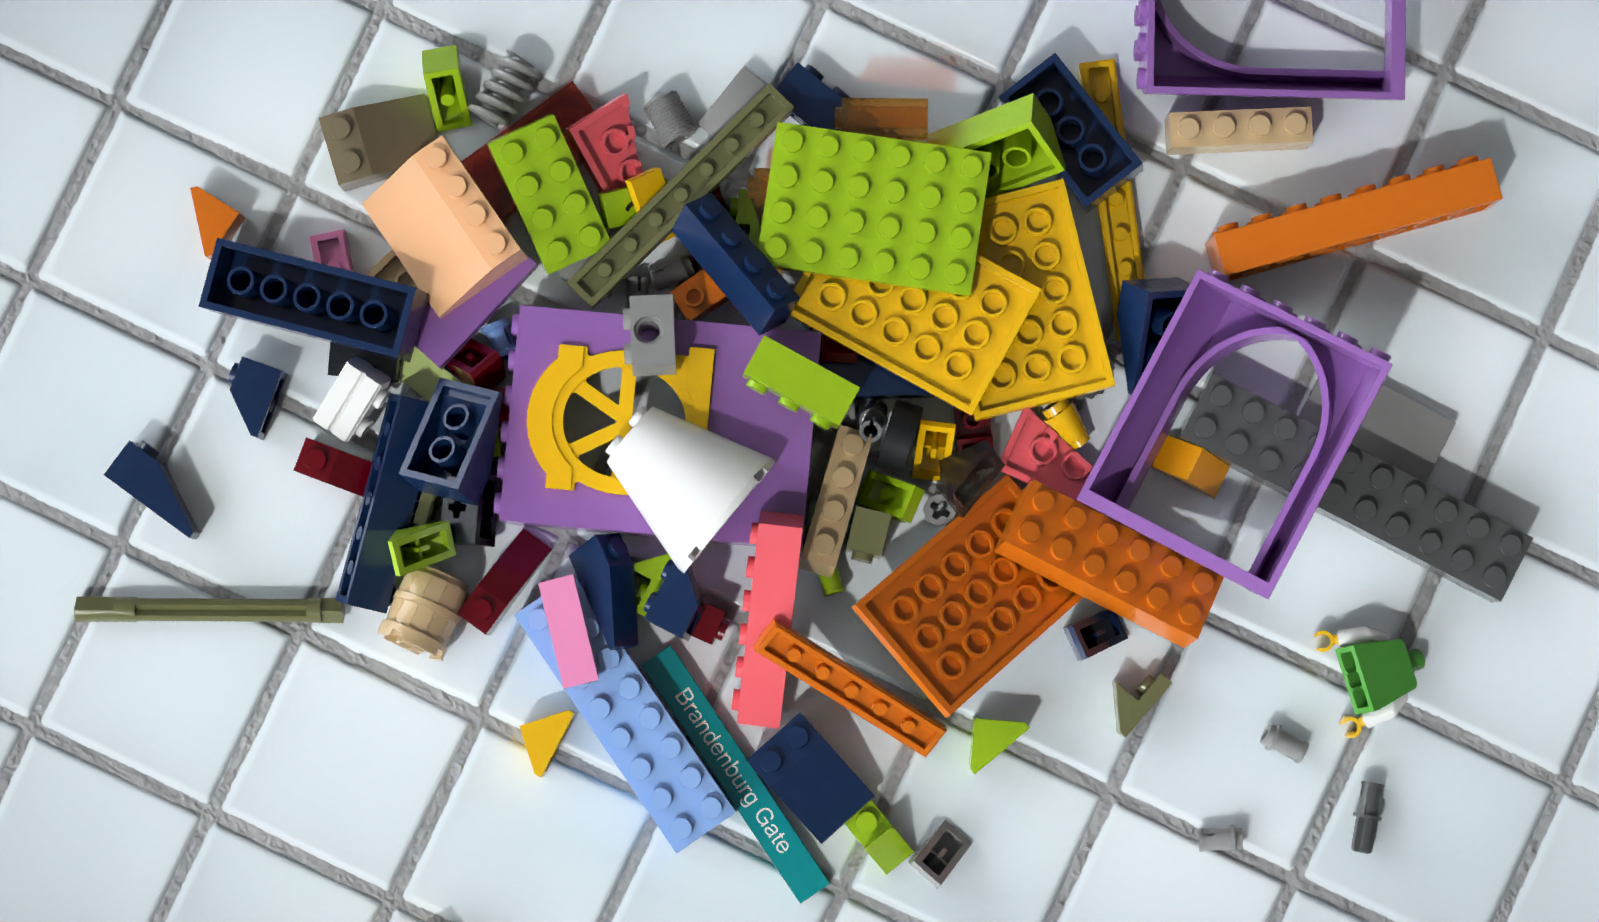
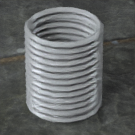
[643,90,697,148]

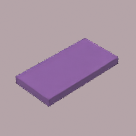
[415,253,539,370]

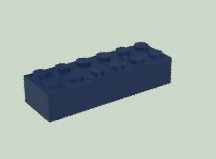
[198,238,429,363]

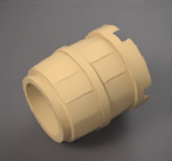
[377,566,468,662]

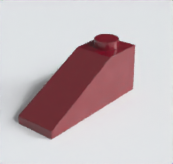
[293,437,372,497]
[457,528,553,635]

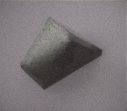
[939,440,1005,518]

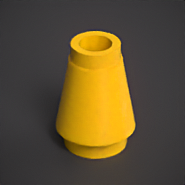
[1042,399,1090,450]

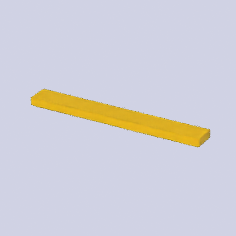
[1079,59,1144,342]

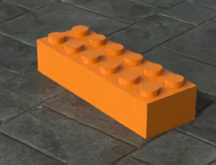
[994,479,1224,648]

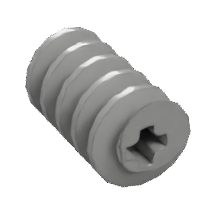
[468,49,541,128]

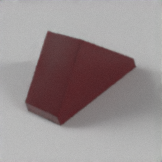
[447,339,506,390]

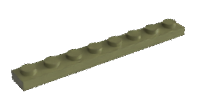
[567,83,795,310]

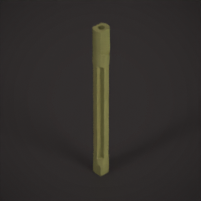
[74,597,345,623]

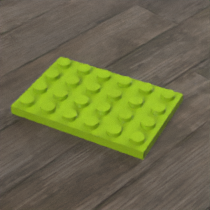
[758,122,992,297]

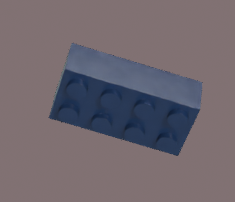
[999,53,1143,213]

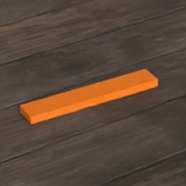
[753,618,947,757]

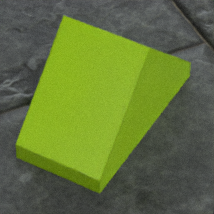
[388,521,457,576]
[969,718,1030,774]

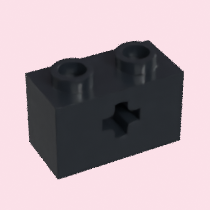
[440,474,501,547]

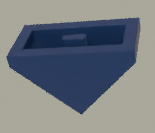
[1063,609,1128,661]

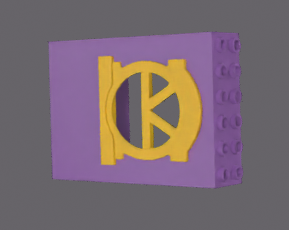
[494,305,822,551]

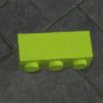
[742,335,860,430]

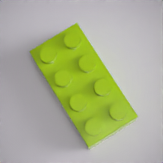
[486,114,610,275]

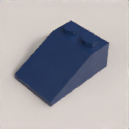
[1117,277,1190,395]
[399,378,503,506]
[746,713,875,844]

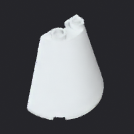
[605,407,776,573]

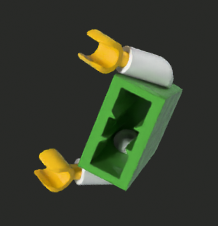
[1314,626,1425,738]

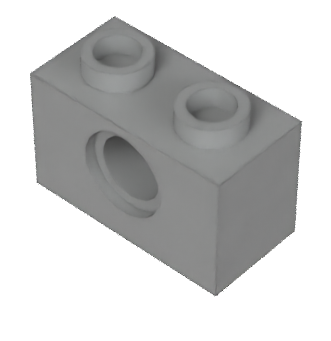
[623,294,677,376]

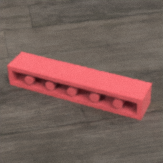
[731,510,804,729]

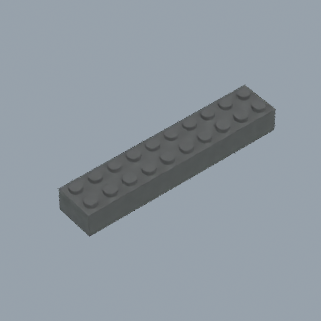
[1176,373,1533,603]

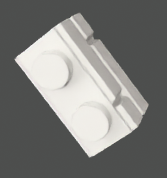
[313,356,391,443]

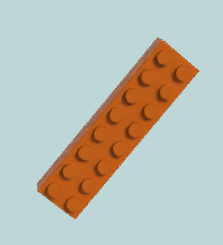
[1205,155,1503,282]

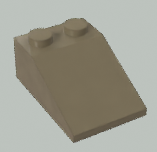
[319,94,438,192]

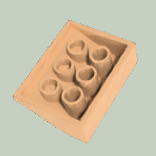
[362,135,528,319]

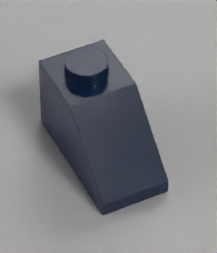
[228,357,288,440]

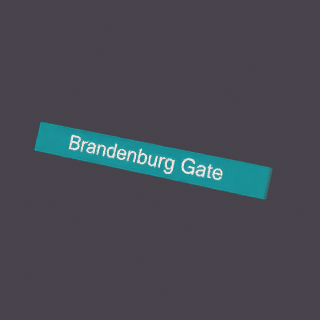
[641,645,830,904]

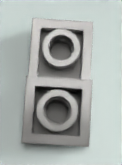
[698,66,768,137]

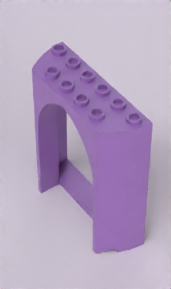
[1133,0,1406,101]
[1076,269,1393,600]

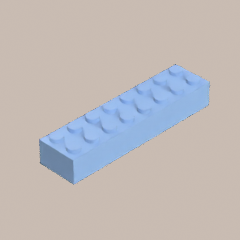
[514,575,737,854]

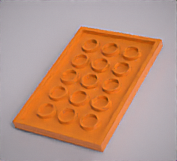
[851,474,1083,718]

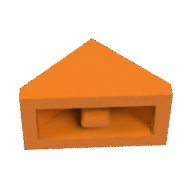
[190,186,245,260]

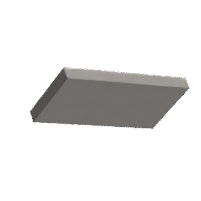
[1298,378,1456,482]

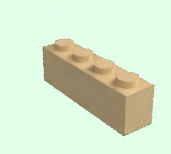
[1164,106,1313,155]
[798,425,872,578]

